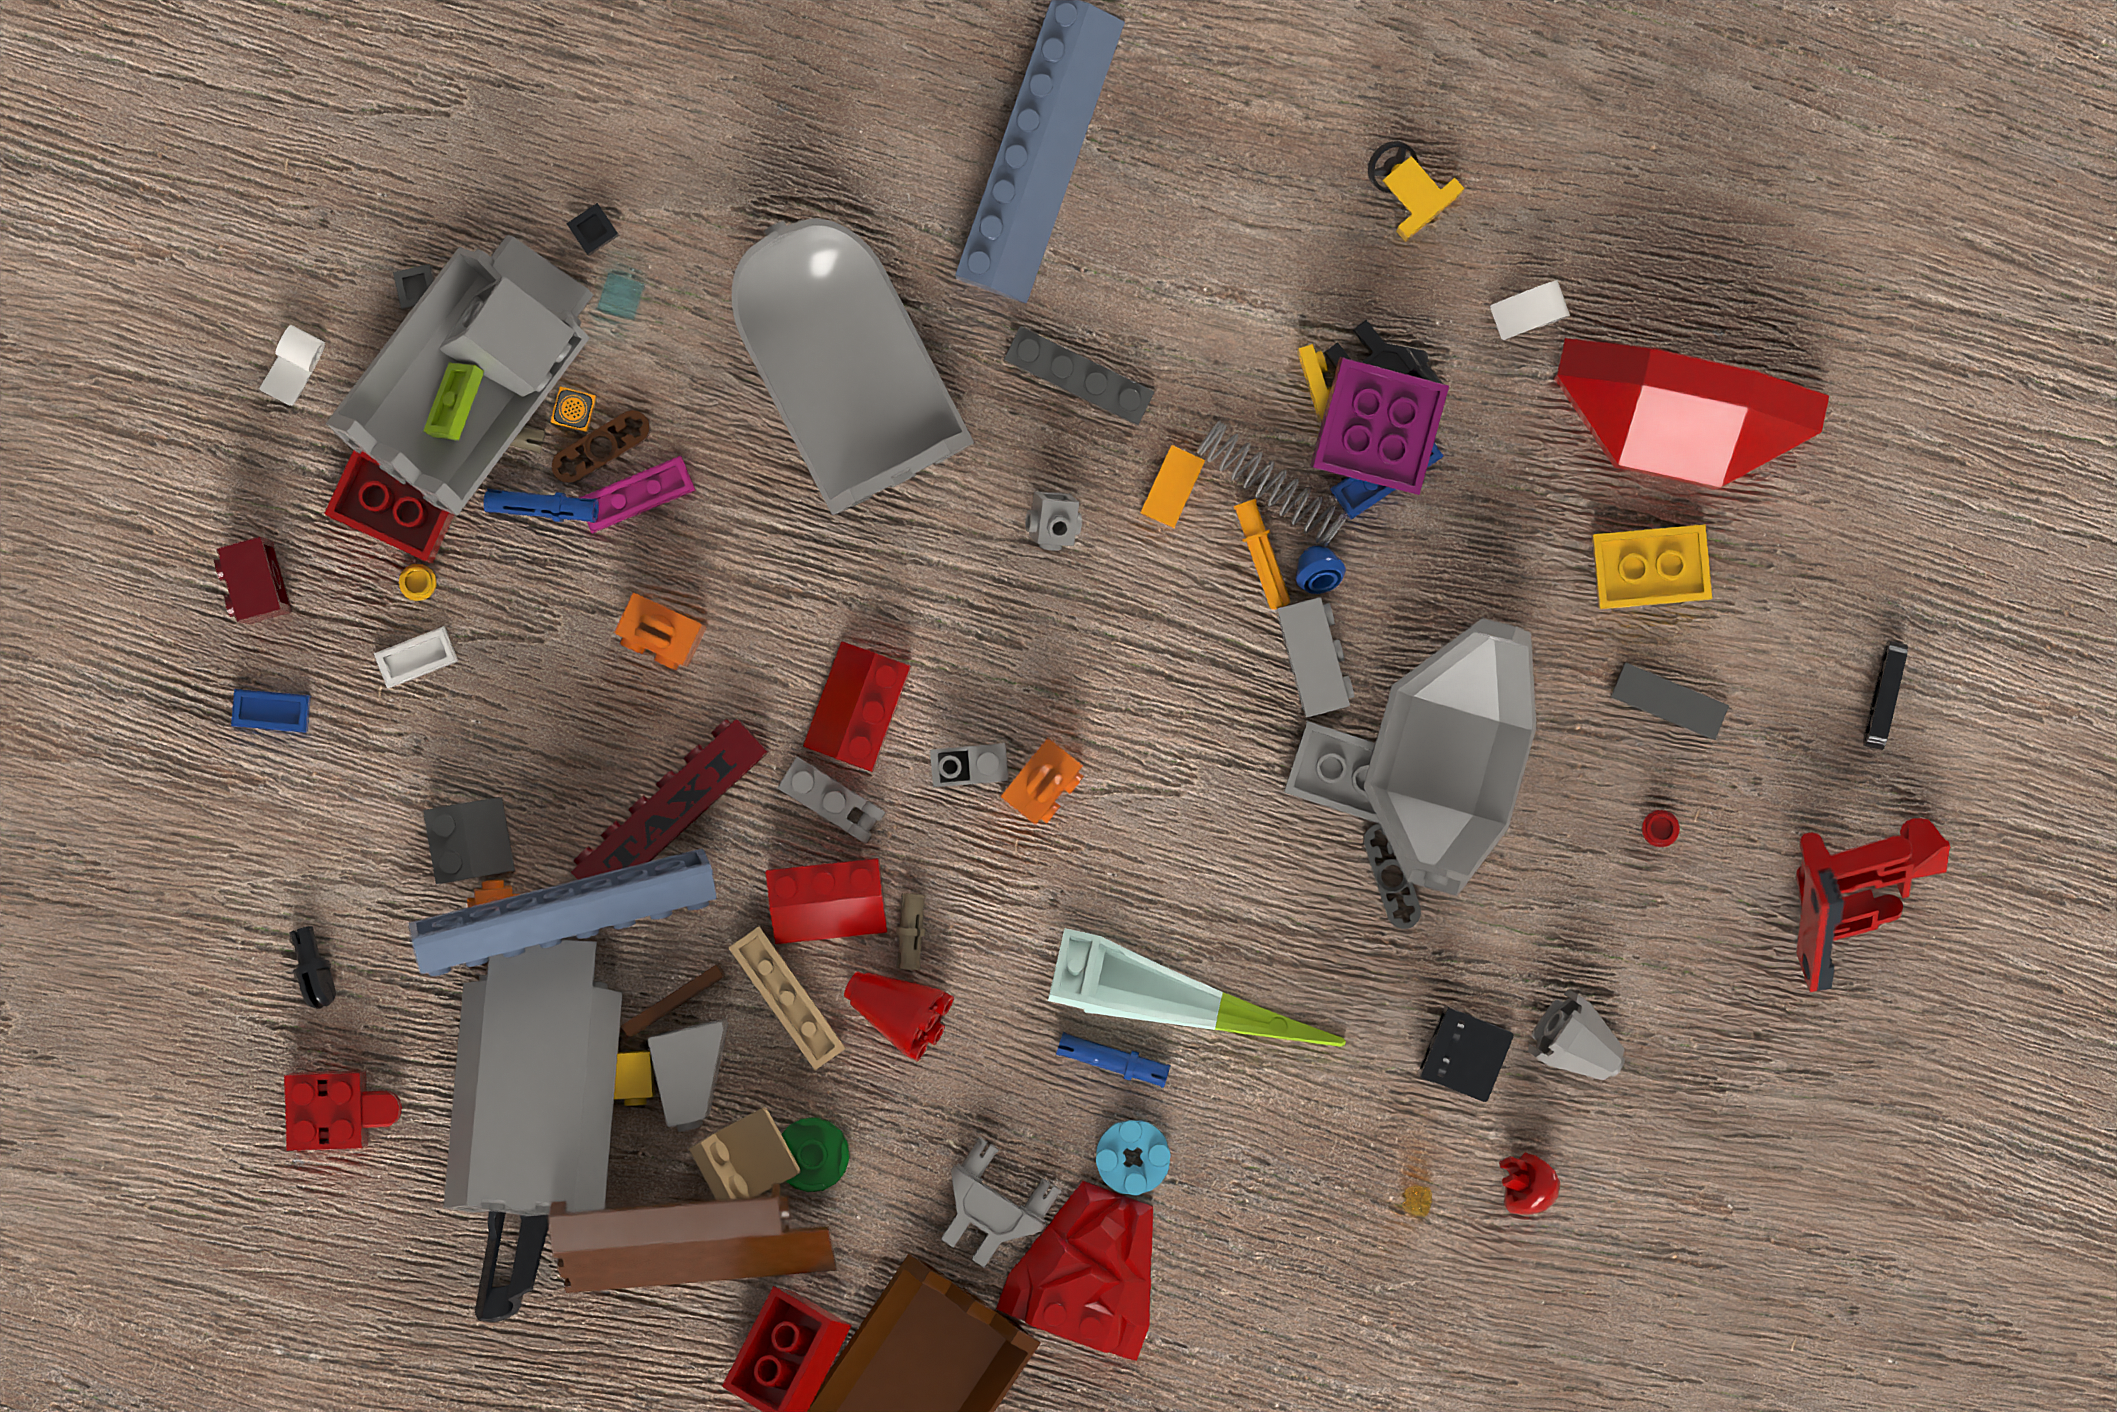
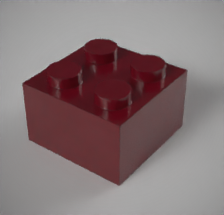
[214,536,292,624]

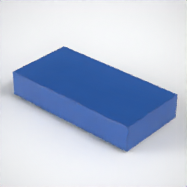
[231,689,311,733]

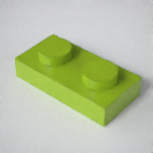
[423,363,484,440]

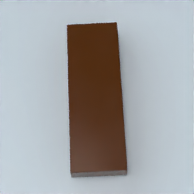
[621,963,725,1037]

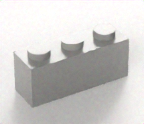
[1276,597,1355,718]

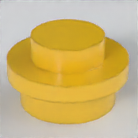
[399,564,437,601]

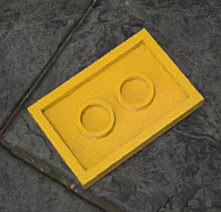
[1592,524,1712,610]

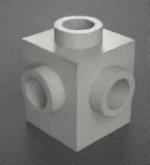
[1025,492,1082,551]

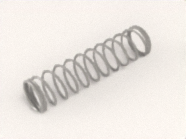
[1196,421,1348,547]

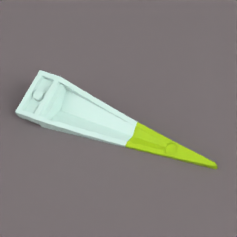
[1048,928,1346,1047]

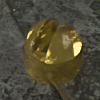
[1401,1185,1432,1217]

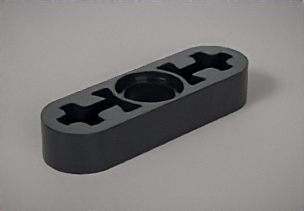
[1863,640,1908,750]

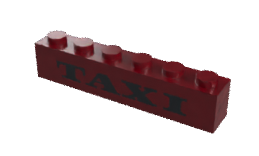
[571,719,769,880]

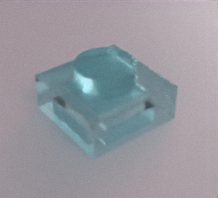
[597,273,645,320]

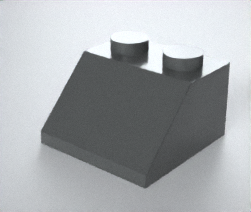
[423,797,515,884]

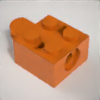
[614,592,707,671]
[1000,737,1084,825]

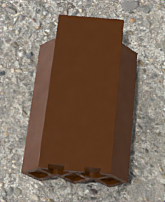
[548,1183,837,1293]
[808,1253,1041,1412]

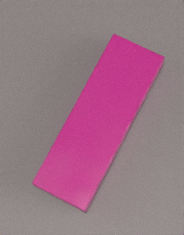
[580,456,696,534]

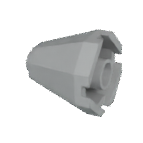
[1528,989,1625,1080]

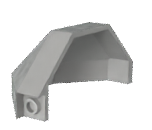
[1364,618,1536,896]

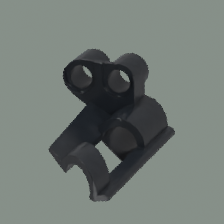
[474,1211,549,1322]

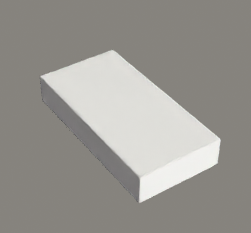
[374,626,459,689]

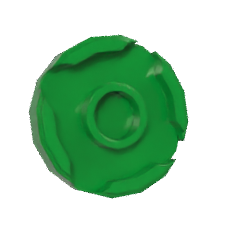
[781,1117,850,1192]

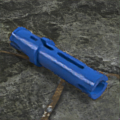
[484,488,599,523]
[1056,1032,1171,1088]

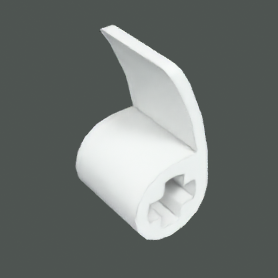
[1490,280,1570,340]
[260,325,325,405]

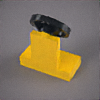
[1368,141,1465,242]

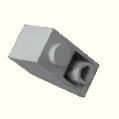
[930,743,1009,787]

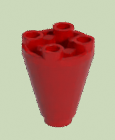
[844,971,954,1062]

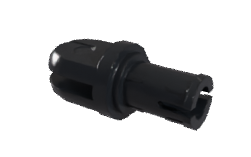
[289,926,336,1009]

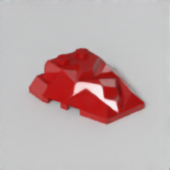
[996,1180,1153,1361]

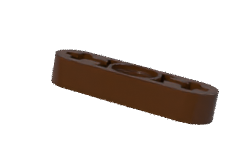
[552,410,651,484]

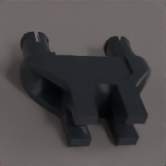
[1324,320,1443,384]

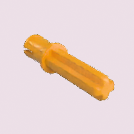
[1233,498,1291,610]

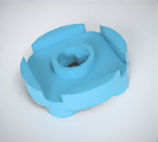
[1096,1120,1171,1196]

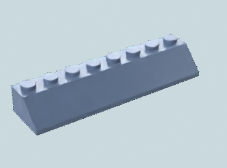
[955,0,1125,304]
[408,848,717,976]

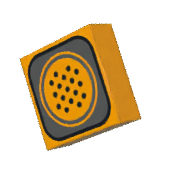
[550,386,597,433]

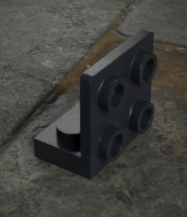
[1417,1006,1514,1102]

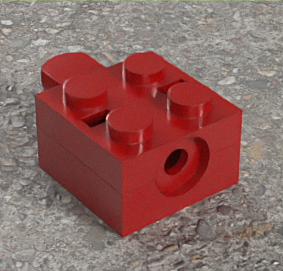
[284,1070,403,1151]

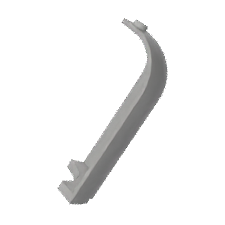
[732,218,974,516]

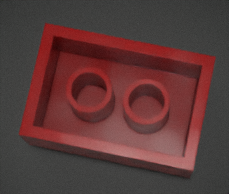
[324,450,455,564]
[721,1286,852,1412]

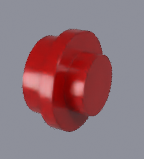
[1642,810,1680,847]

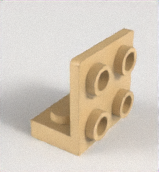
[689,1107,800,1200]

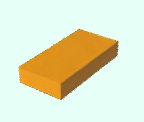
[1140,445,1205,529]

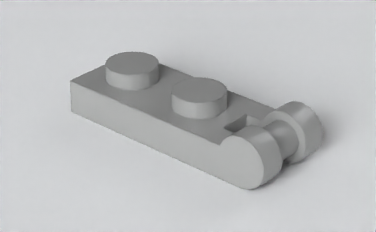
[777,756,886,844]

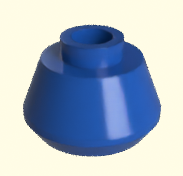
[1296,546,1346,594]

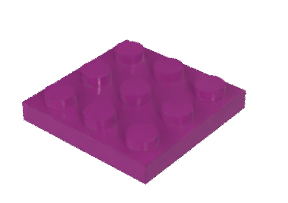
[1310,357,1449,495]

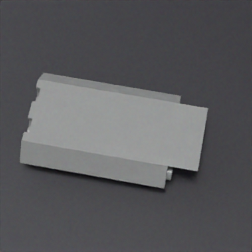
[325,235,593,515]
[443,940,622,1216]

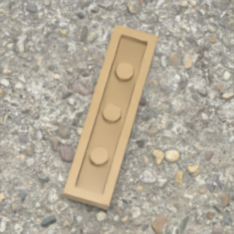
[729,926,846,1070]

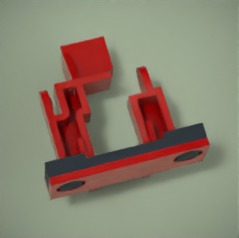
[1796,818,1950,993]

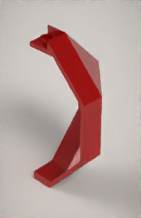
[1553,338,1829,490]

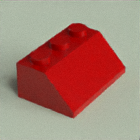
[803,641,912,772]
[765,858,887,944]

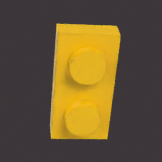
[1297,344,1331,423]

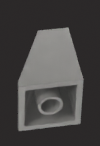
[439,276,575,397]
[648,1018,729,1132]

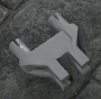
[941,1137,1062,1268]

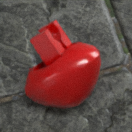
[1499,1152,1560,1215]

